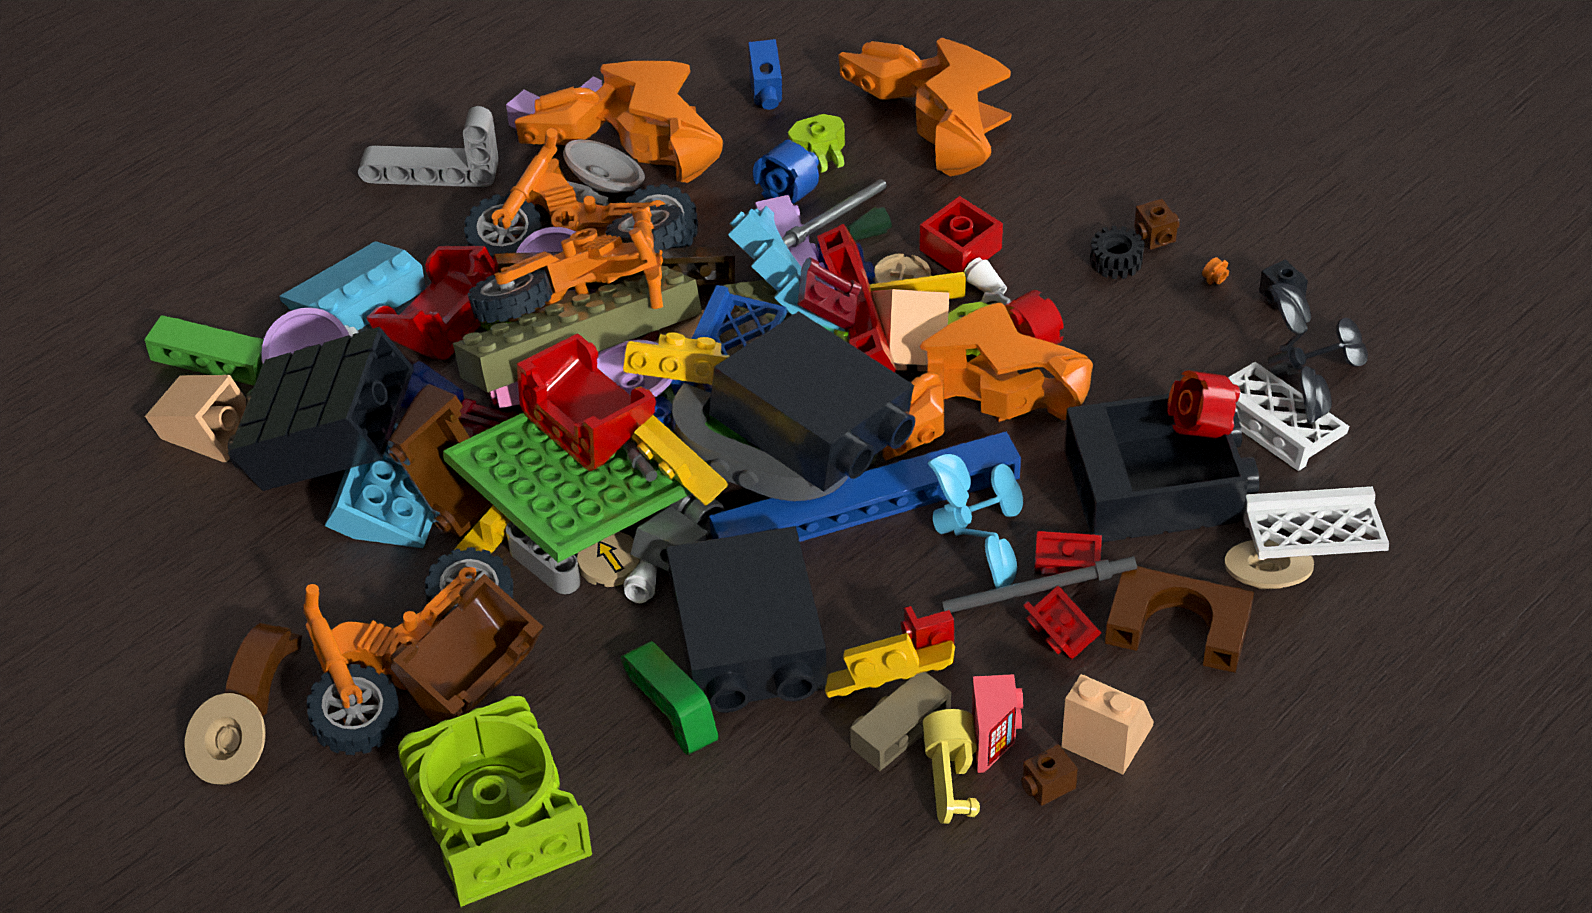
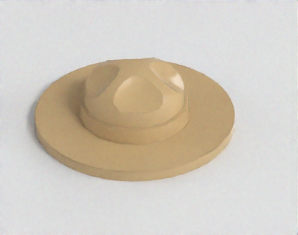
[1225,539,1314,589]
[185,693,265,785]

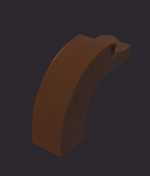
[225,623,302,716]

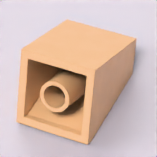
[872,289,949,372]
[145,375,246,462]
[1062,674,1153,774]

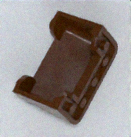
[387,384,493,537]
[390,574,543,726]

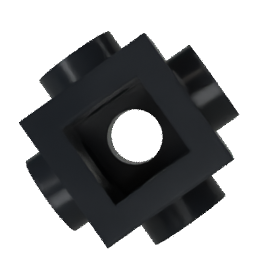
[1259,259,1308,312]

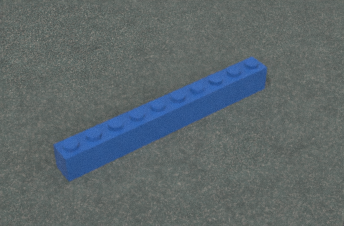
[709,431,1021,542]

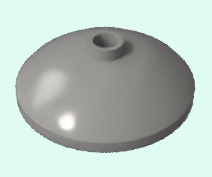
[563,139,645,193]

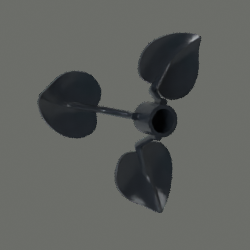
[1268,283,1368,424]

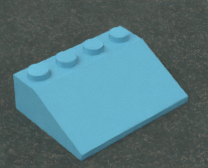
[279,241,426,331]
[325,423,434,548]

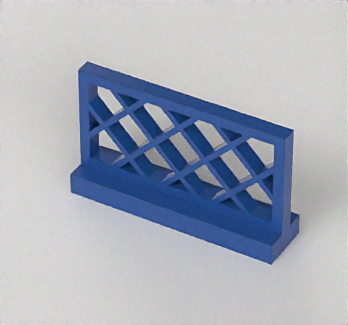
[671,285,787,395]

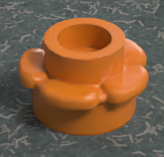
[1202,257,1229,285]

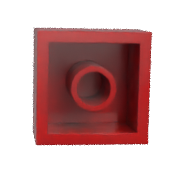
[920,196,1003,273]

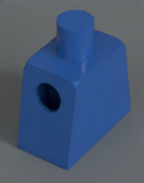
[748,39,782,110]

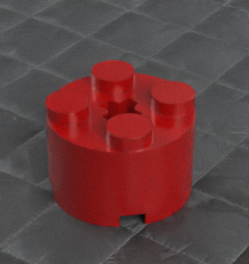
[1004,290,1064,345]
[1168,370,1240,438]

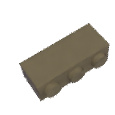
[850,672,951,771]

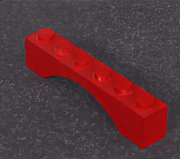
[817,224,896,372]

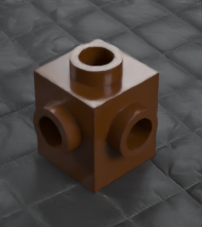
[1134,199,1180,250]

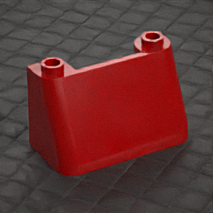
[366,246,495,360]
[517,333,656,471]

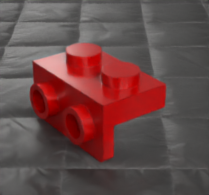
[1035,531,1102,577]
[1023,586,1101,659]
[901,606,954,663]

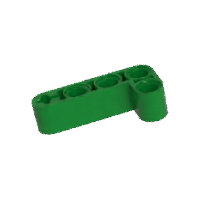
[621,641,718,755]

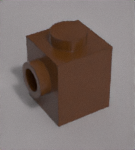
[1021,744,1078,806]

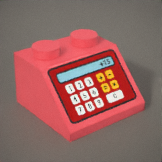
[972,674,1023,773]

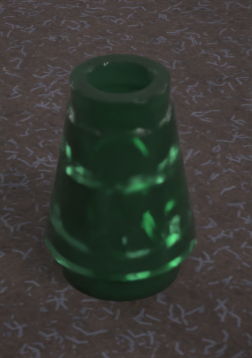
[847,207,892,241]

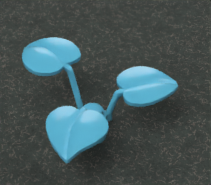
[927,454,1023,589]

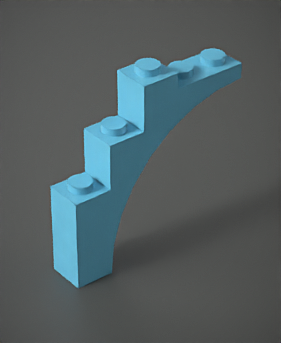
[728,206,845,337]

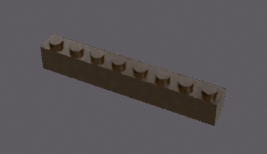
[494,246,735,290]

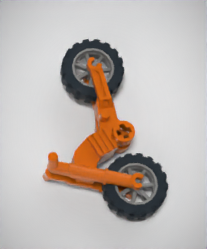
[464,128,698,262]
[468,204,688,323]
[304,547,513,755]

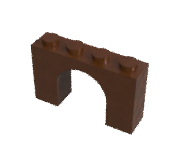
[1105,566,1254,673]

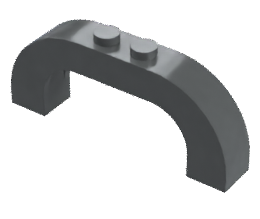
[670,383,848,501]

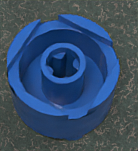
[753,140,819,204]

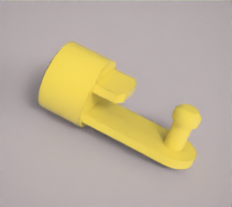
[923,709,980,824]

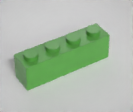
[145,315,264,385]

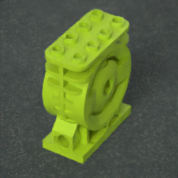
[398,696,592,907]

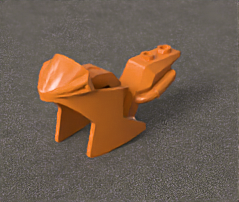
[839,38,1011,176]
[515,61,723,183]
[882,303,1093,461]

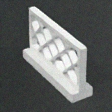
[1228,362,1350,471]
[1243,486,1389,559]

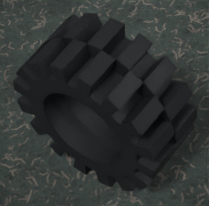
[1090,226,1144,279]

